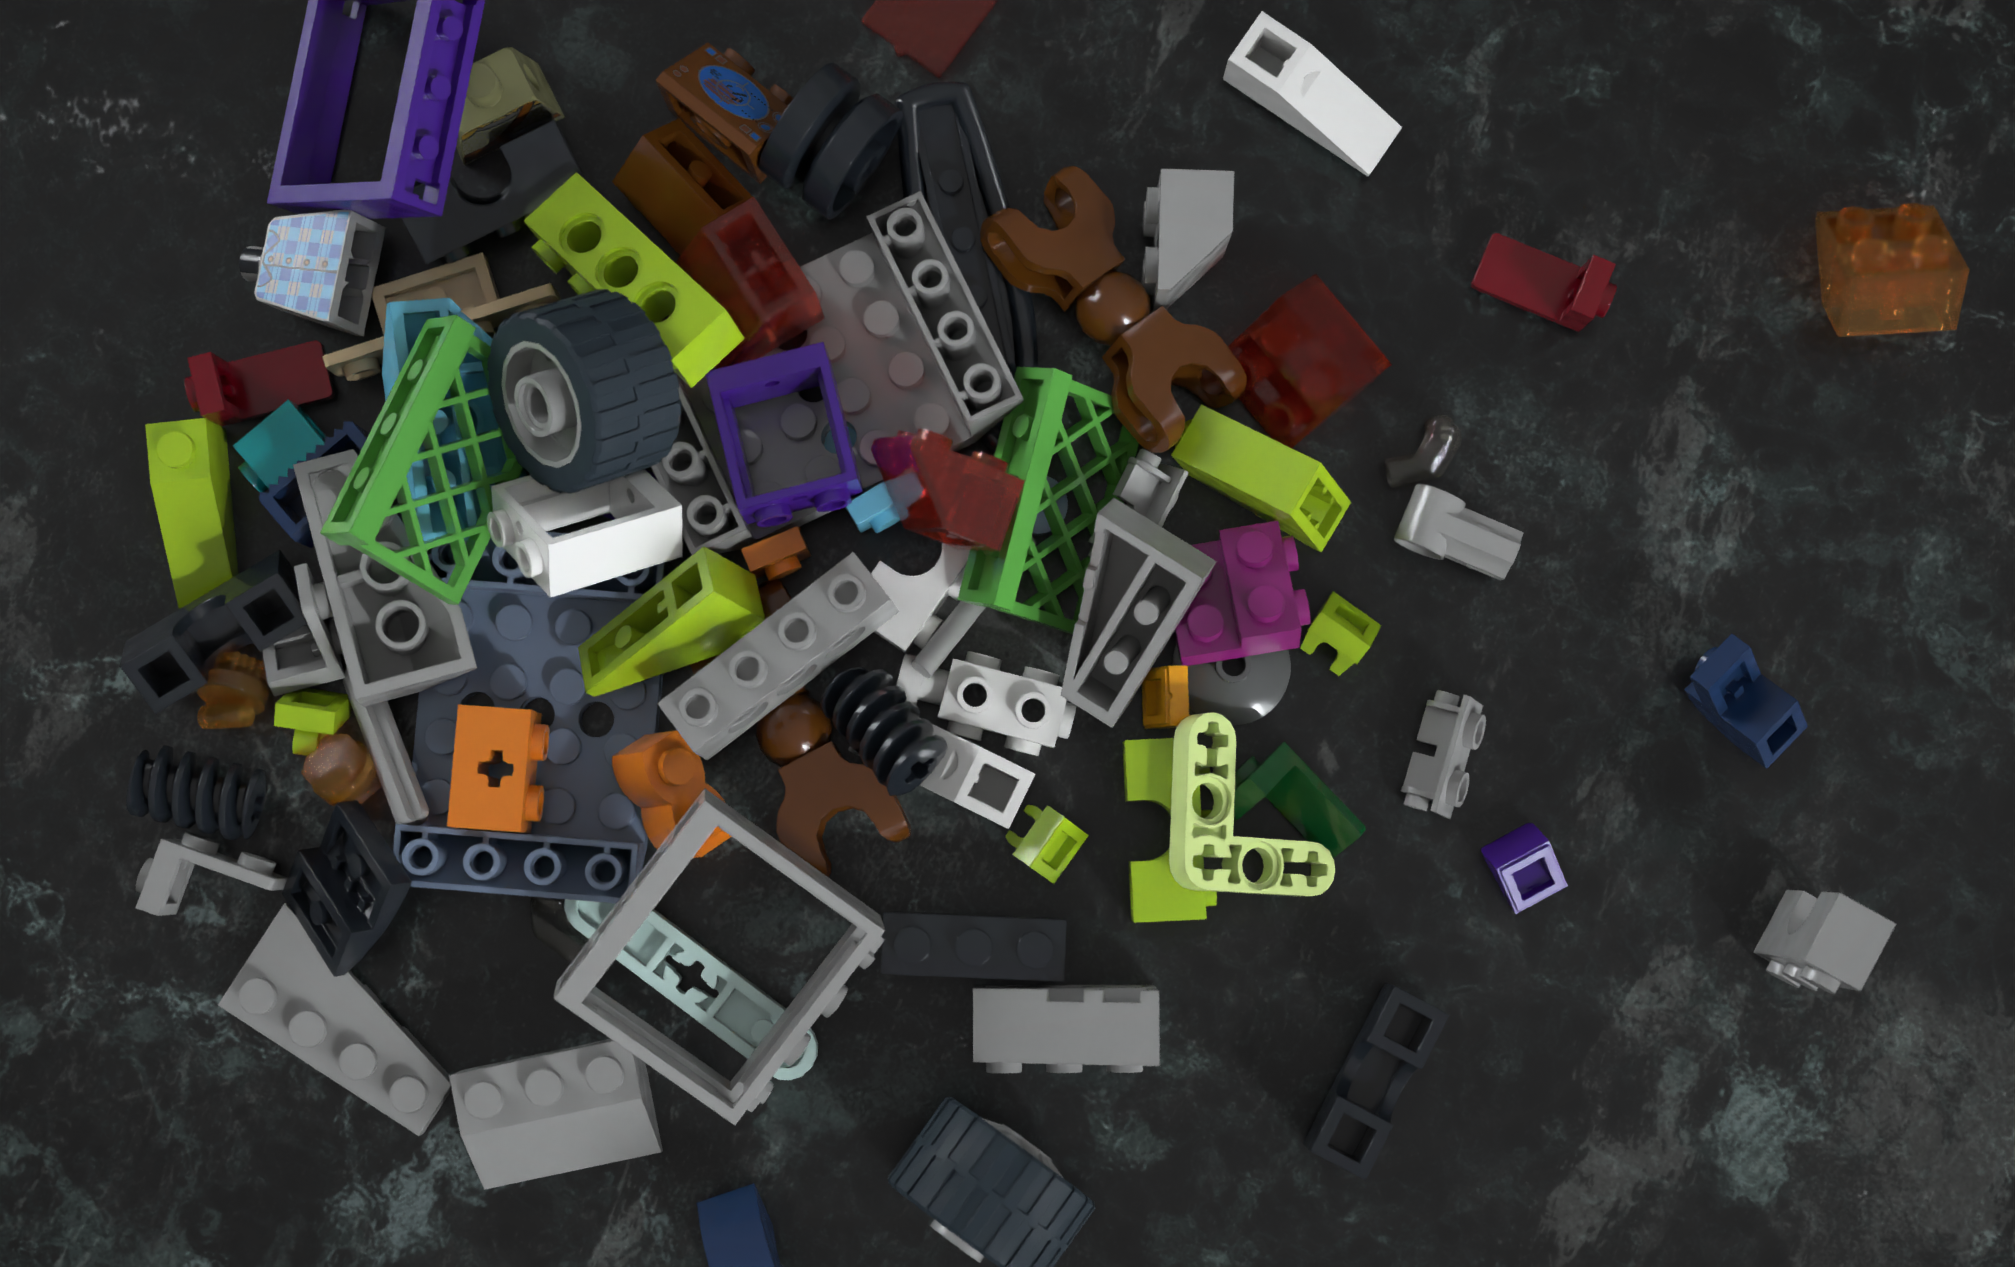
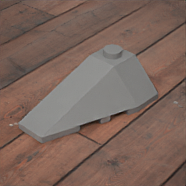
[293,449,477,707]

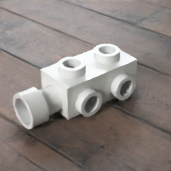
[896,651,1077,756]

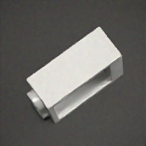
[487,469,682,598]

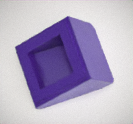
[1481,823,1568,914]

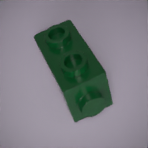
[1234,741,1366,858]

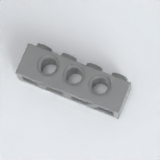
[657,552,899,761]

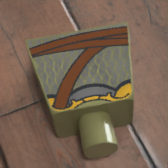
[456,47,564,165]

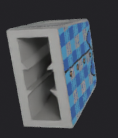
[239,210,386,336]

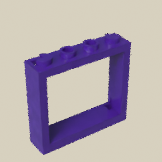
[267,0,485,219]

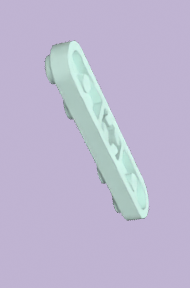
[564,899,818,1080]

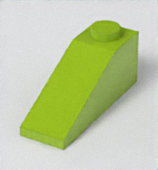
[145,418,239,609]
[578,546,765,697]

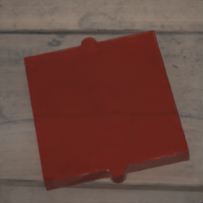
[861,0,998,78]

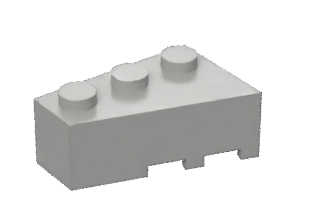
[1061,498,1217,728]

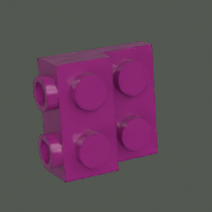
[1174,521,1310,666]

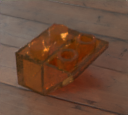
[1815,203,1969,337]

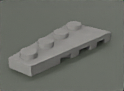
[218,903,452,1136]

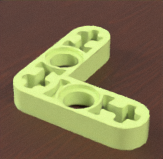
[1169,712,1335,896]

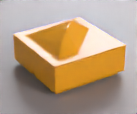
[1142,666,1189,729]

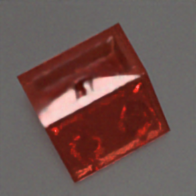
[675,197,825,369]
[1228,274,1392,449]
[871,429,1025,551]

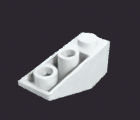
[1223,11,1402,177]
[848,718,1035,829]

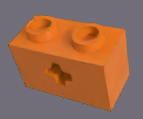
[447,704,549,834]

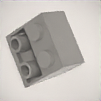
[1141,169,1234,313]

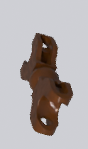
[980,166,1247,453]
[690,579,911,878]

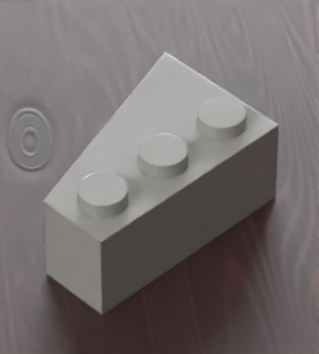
[973,984,1160,1073]

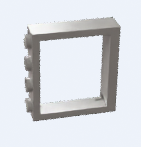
[554,788,885,1125]

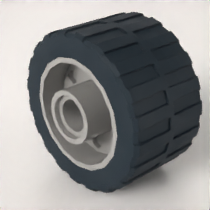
[487,289,681,494]
[888,1097,1095,1267]

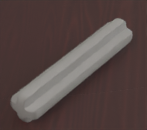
[343,669,429,826]

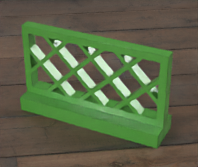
[320,315,523,605]
[957,367,1139,635]

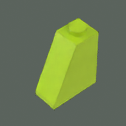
[1171,404,1351,553]

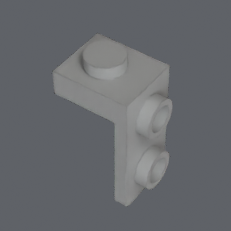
[262,563,345,696]
[135,832,288,916]

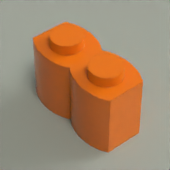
[612,730,732,858]

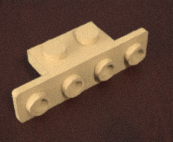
[322,252,562,381]

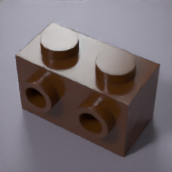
[612,118,759,267]

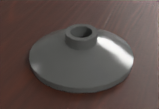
[1172,644,1291,726]

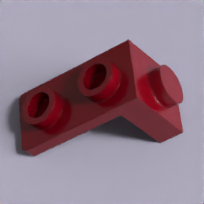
[1471,233,1617,332]
[184,340,335,426]

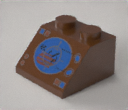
[655,42,794,184]

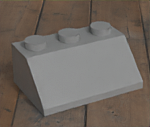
[449,1039,663,1190]

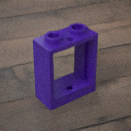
[706,342,864,527]

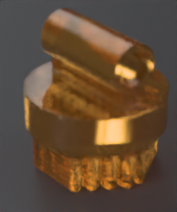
[197,651,270,729]
[301,733,382,806]

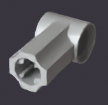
[1394,484,1524,581]

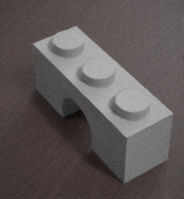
[1753,890,1896,994]

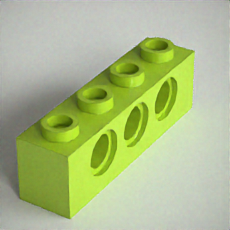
[524,172,745,388]

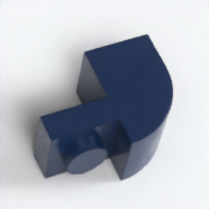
[1684,634,1808,769]
[697,1184,782,1267]

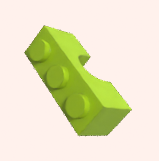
[1122,738,1217,923]

